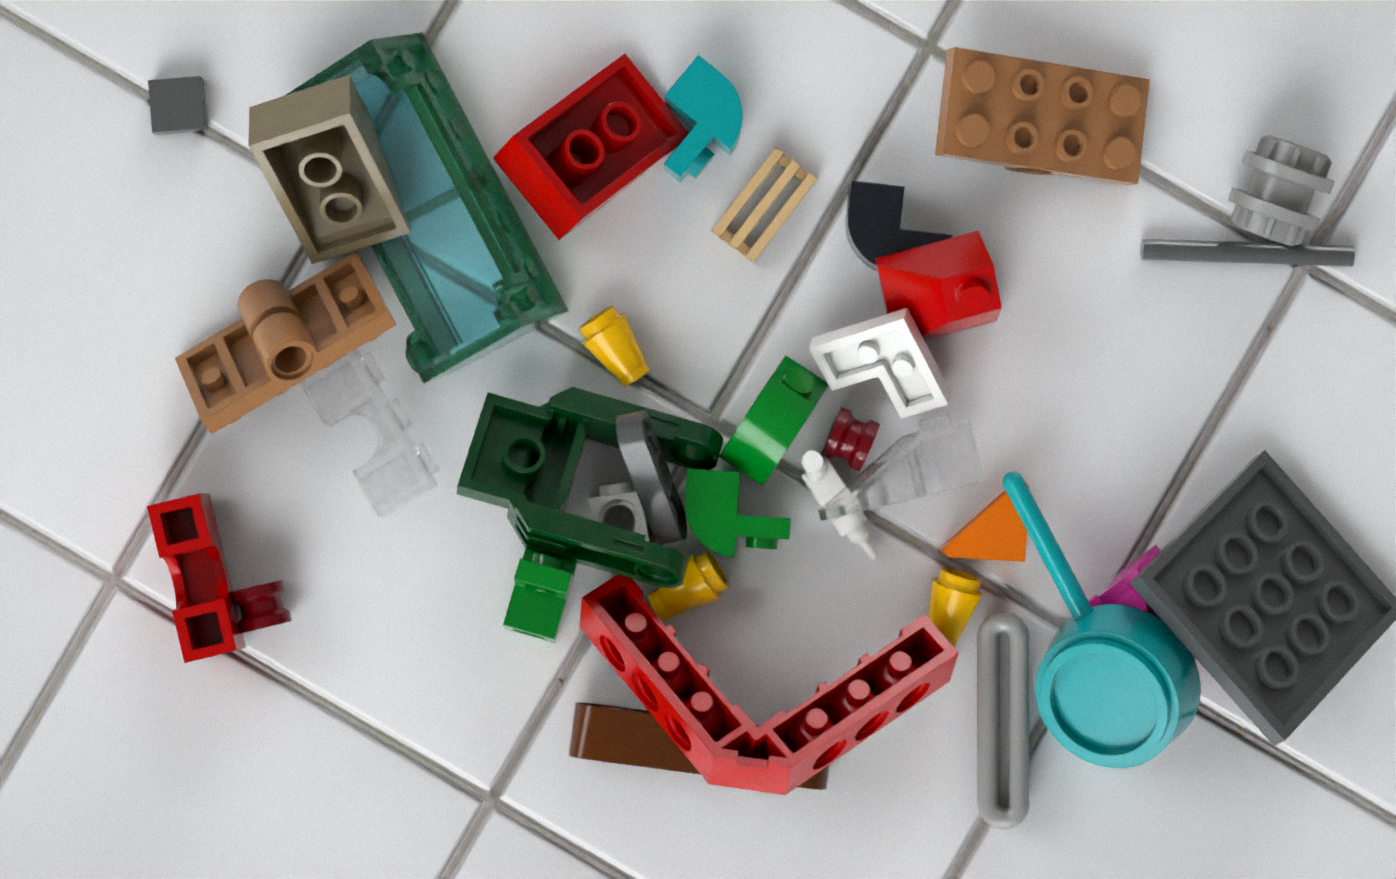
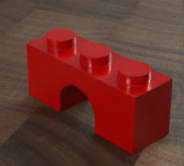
[147,493,246,663]

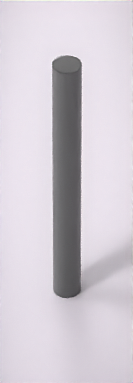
[1141,239,1355,267]

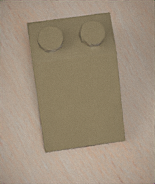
[248,75,411,264]

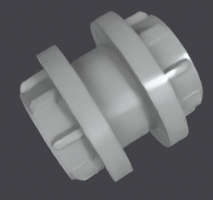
[1228,135,1335,247]

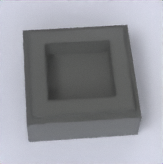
[148,76,208,135]

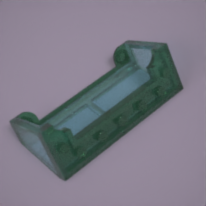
[286,32,569,383]

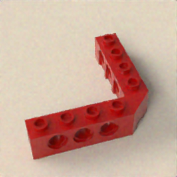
[579,575,959,795]

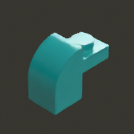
[664,55,743,183]

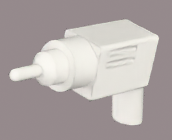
[801,450,877,560]

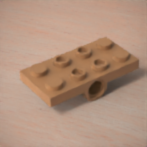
[935,47,1150,185]
[175,251,397,435]

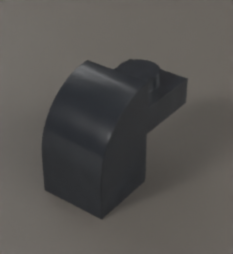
[845,180,953,272]

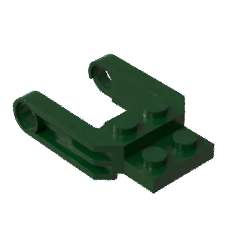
[456,387,723,588]

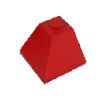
[875,231,1002,341]

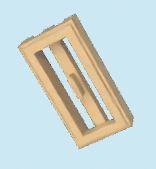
[712,147,818,264]

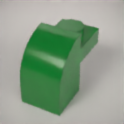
[719,355,829,486]
[685,468,791,557]
[503,548,577,643]

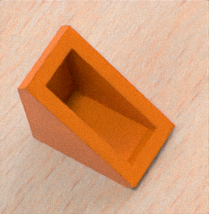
[939,483,1029,562]

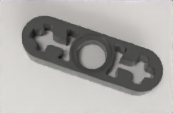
[616,410,687,545]

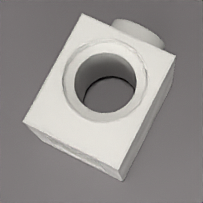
[588,482,650,541]

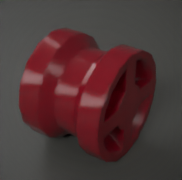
[821,407,880,471]
[231,580,292,634]

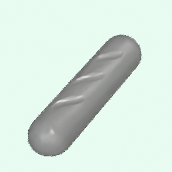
[977,611,1030,830]

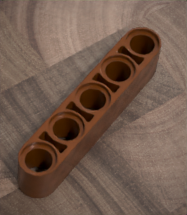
[569,702,830,790]

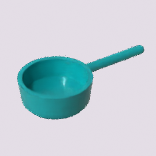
[1002,471,1201,768]

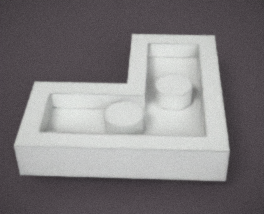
[809,308,952,419]

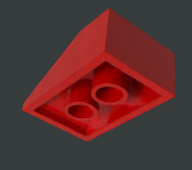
[493,53,689,240]

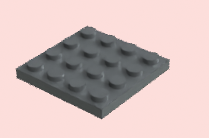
[1129,450,1396,746]

